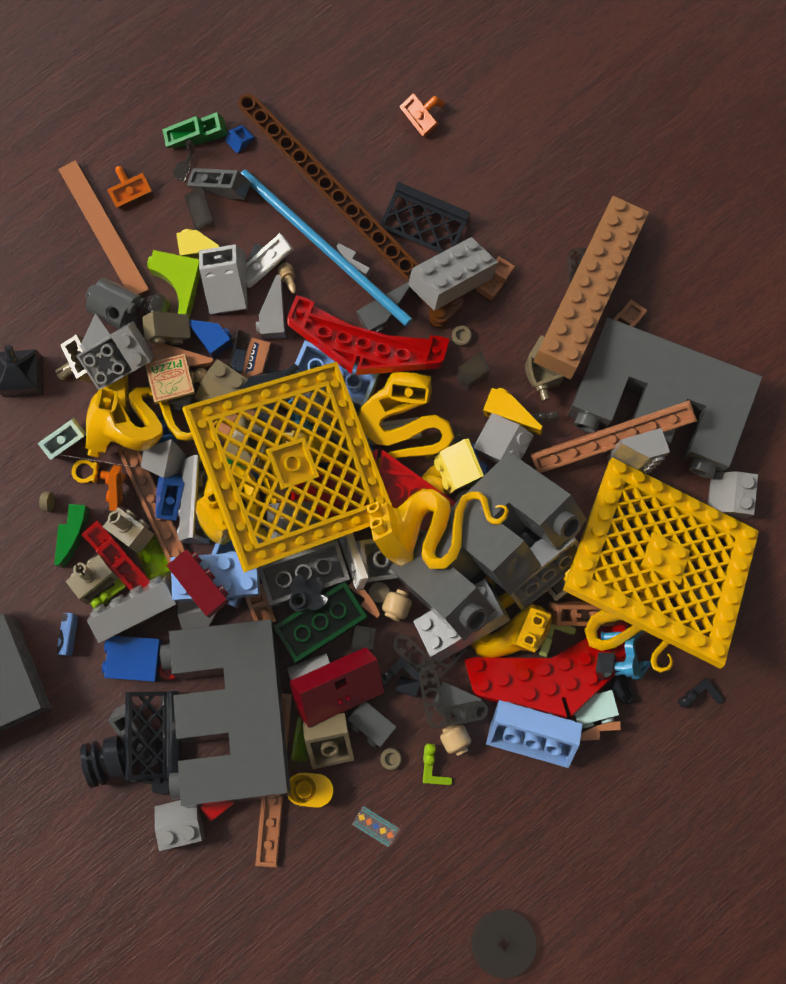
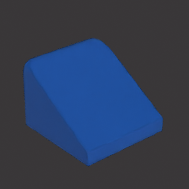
[225,125,255,153]

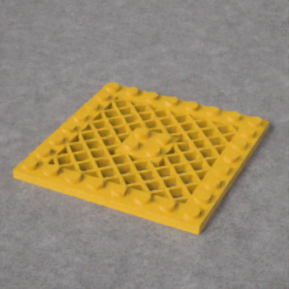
[182,361,392,573]
[563,457,759,669]

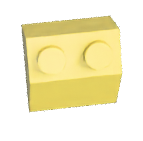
[434,438,484,495]

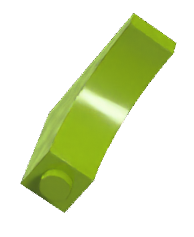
[147,250,201,319]

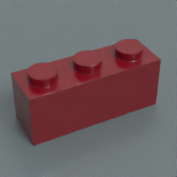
[166,549,230,618]

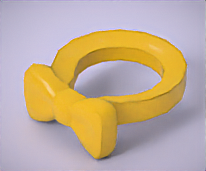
[72,459,100,484]

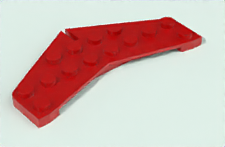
[287,295,450,375]
[291,449,455,531]
[464,620,628,719]

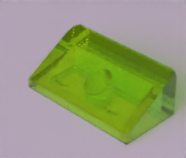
[136,534,170,580]
[290,717,309,762]

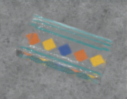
[352,806,400,848]

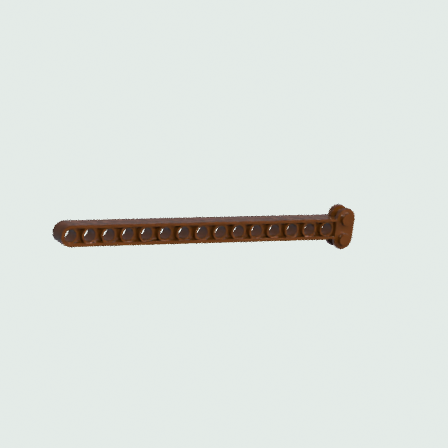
[238,93,464,328]

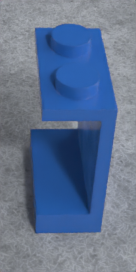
[102,636,163,682]

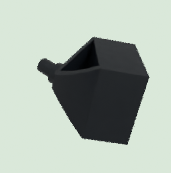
[0,345,44,397]
[241,363,299,423]

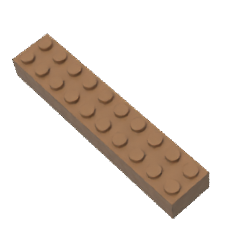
[533,196,649,379]

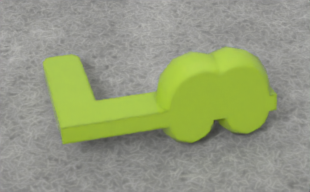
[90,579,126,608]
[423,744,452,785]

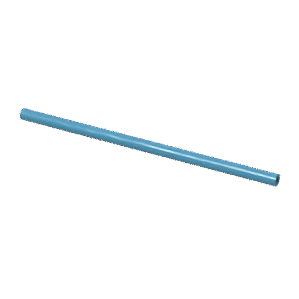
[241,169,412,327]

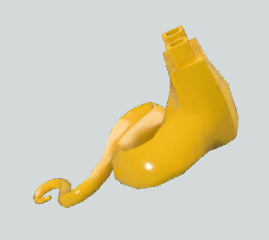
[358,372,454,469]
[85,387,218,458]
[196,464,280,545]
[367,489,509,569]
[563,557,673,673]
[470,575,552,658]

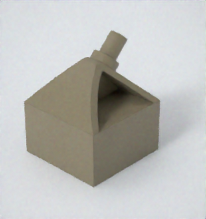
[525,335,565,401]
[226,417,282,469]
[303,713,354,769]

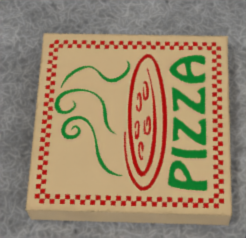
[145,354,195,404]

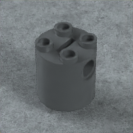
[86,277,146,330]

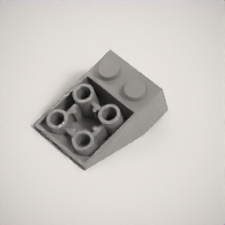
[199,244,247,315]
[76,322,155,391]

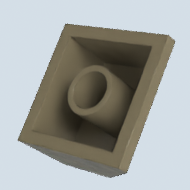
[195,359,248,402]

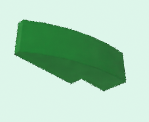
[162,112,227,148]
[54,504,90,568]

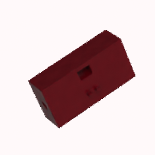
[290,647,384,728]

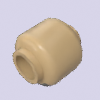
[382,589,412,622]
[440,722,471,756]

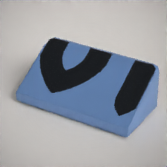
[56,613,78,656]

